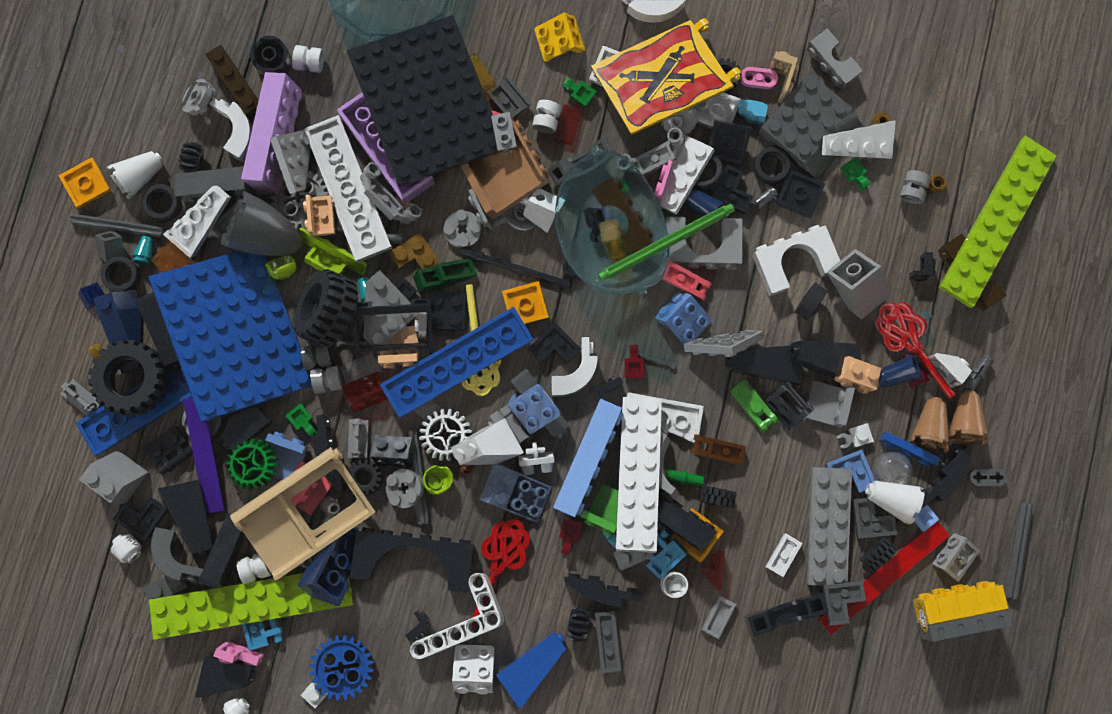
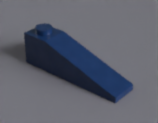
[93,290,142,374]
[298,526,359,606]

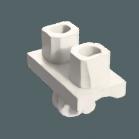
[519,442,554,475]

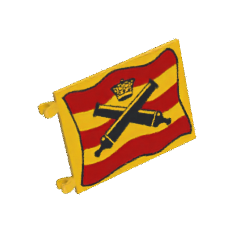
[591,18,741,135]

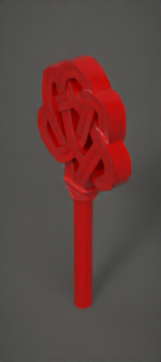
[875,302,956,399]
[471,519,531,628]

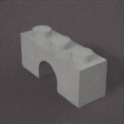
[807,28,863,90]

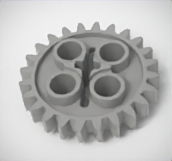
[270,171,329,231]

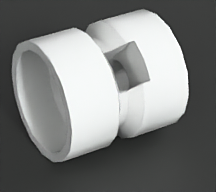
[292,45,324,73]
[532,100,561,134]
[236,553,272,585]
[660,571,688,598]

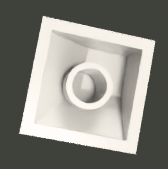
[928,353,972,388]

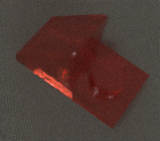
[698,550,726,591]

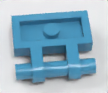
[646,529,688,579]
[242,619,283,651]

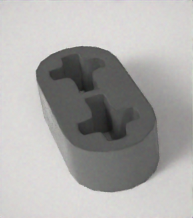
[967,469,1007,487]

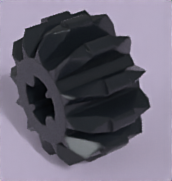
[179,142,205,173]
[567,608,591,642]

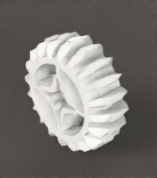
[419,409,472,461]

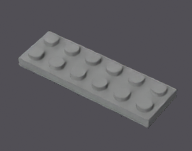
[807,467,852,586]

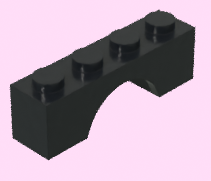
[744,592,829,637]

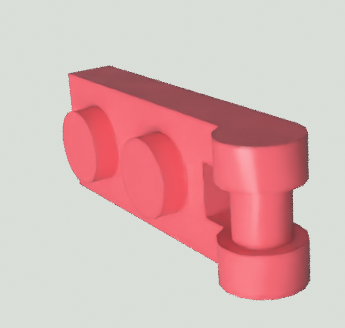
[659,260,712,301]

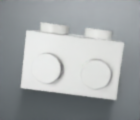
[452,644,494,694]

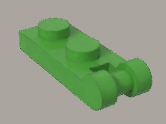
[730,379,779,433]

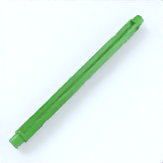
[598,204,735,282]

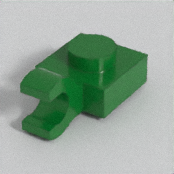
[563,77,596,108]
[840,157,870,191]
[285,403,318,437]

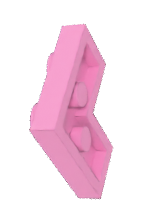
[214,640,264,666]

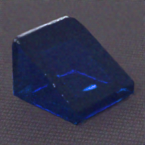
[78,282,105,310]

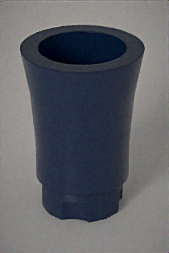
[684,186,724,217]
[879,354,922,388]

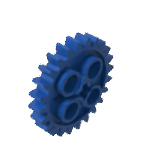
[309,635,374,701]

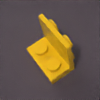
[534,12,585,62]

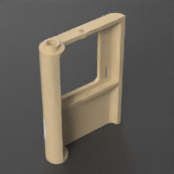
[230,447,376,581]

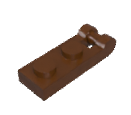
[690,434,746,465]

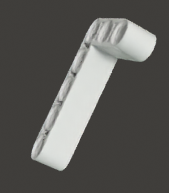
[410,573,504,659]

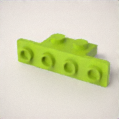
[299,227,367,276]

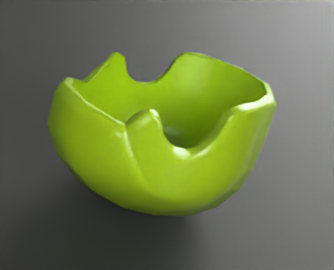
[266,255,297,280]
[422,465,453,495]

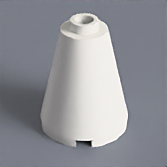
[107,151,163,199]
[865,481,924,524]

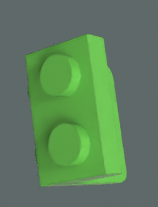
[580,485,619,536]

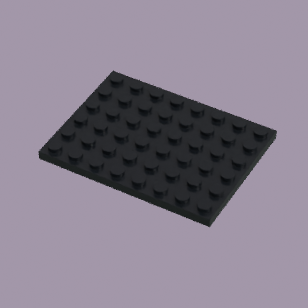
[346,15,503,187]

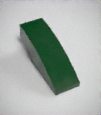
[413,258,477,294]

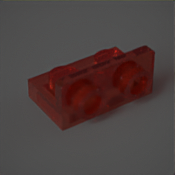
[342,371,388,413]

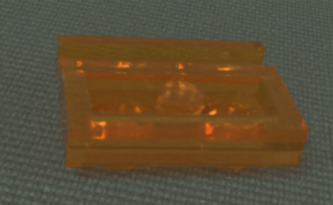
[151,240,195,272]

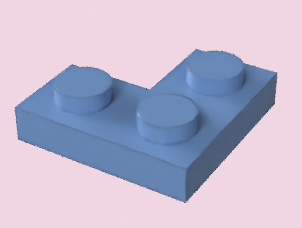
[825,450,875,493]

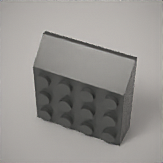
[758,73,863,180]

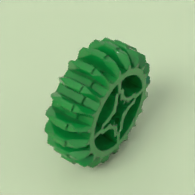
[226,438,279,491]

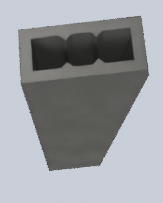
[511,369,569,439]

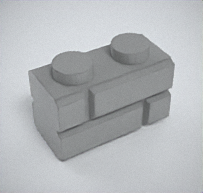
[488,405,529,444]

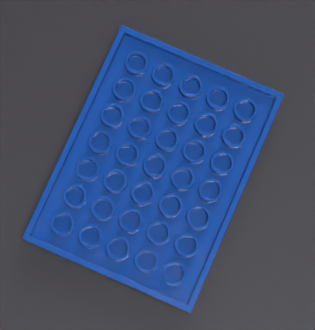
[148,251,312,423]

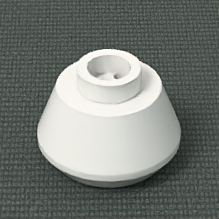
[223,698,250,714]

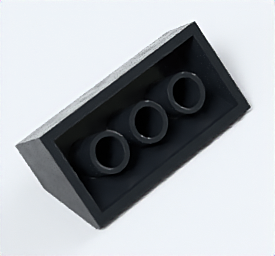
[658,489,717,554]

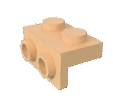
[303,195,335,237]
[834,356,881,394]

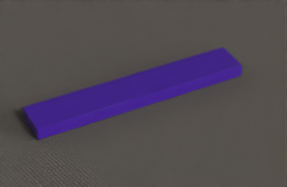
[183,397,225,514]

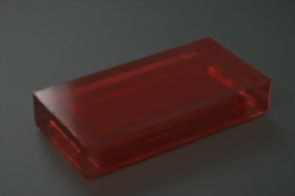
[554,104,582,146]

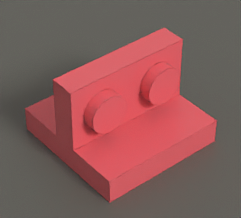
[291,461,333,515]

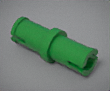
[665,469,704,488]

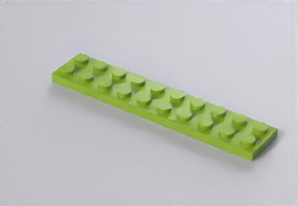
[938,135,1057,308]
[149,573,353,640]

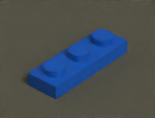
[879,432,940,467]

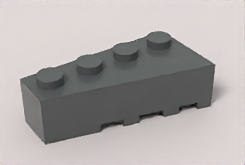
[175,166,262,203]

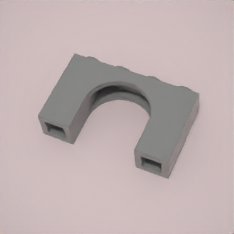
[664,217,742,270]

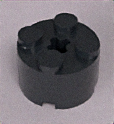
[250,36,292,77]

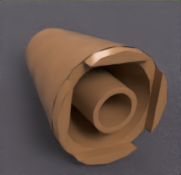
[949,390,989,446]
[910,397,950,453]

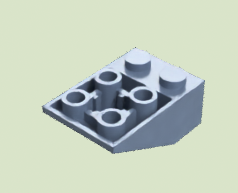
[480,464,552,523]

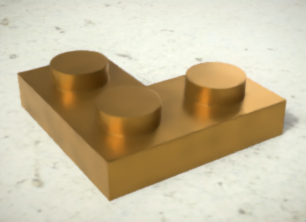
[389,233,440,270]

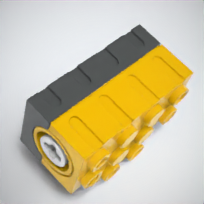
[913,581,1012,642]

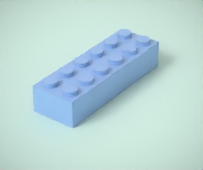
[553,399,623,517]

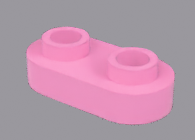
[740,67,778,89]

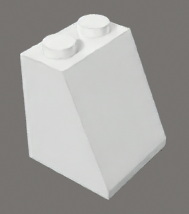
[451,418,524,465]

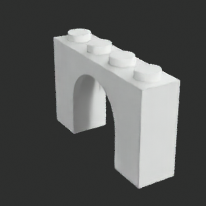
[752,225,840,297]

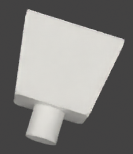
[520,189,565,233]

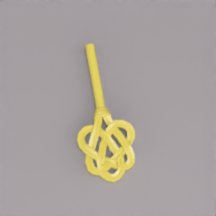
[462,284,501,396]

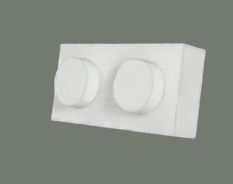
[765,533,802,577]

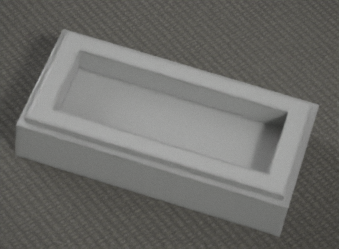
[701,595,737,640]

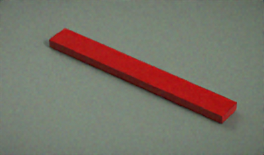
[818,521,950,635]

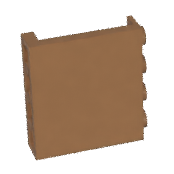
[461,118,550,219]

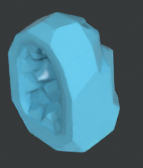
[737,100,768,126]

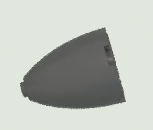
[221,191,303,256]

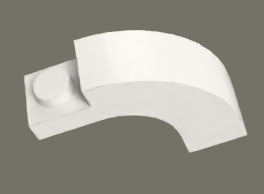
[622,0,686,23]
[209,98,252,163]
[552,337,597,397]

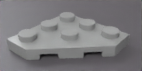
[270,130,311,194]
[364,270,418,345]
[684,330,764,357]

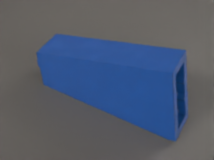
[496,631,567,709]

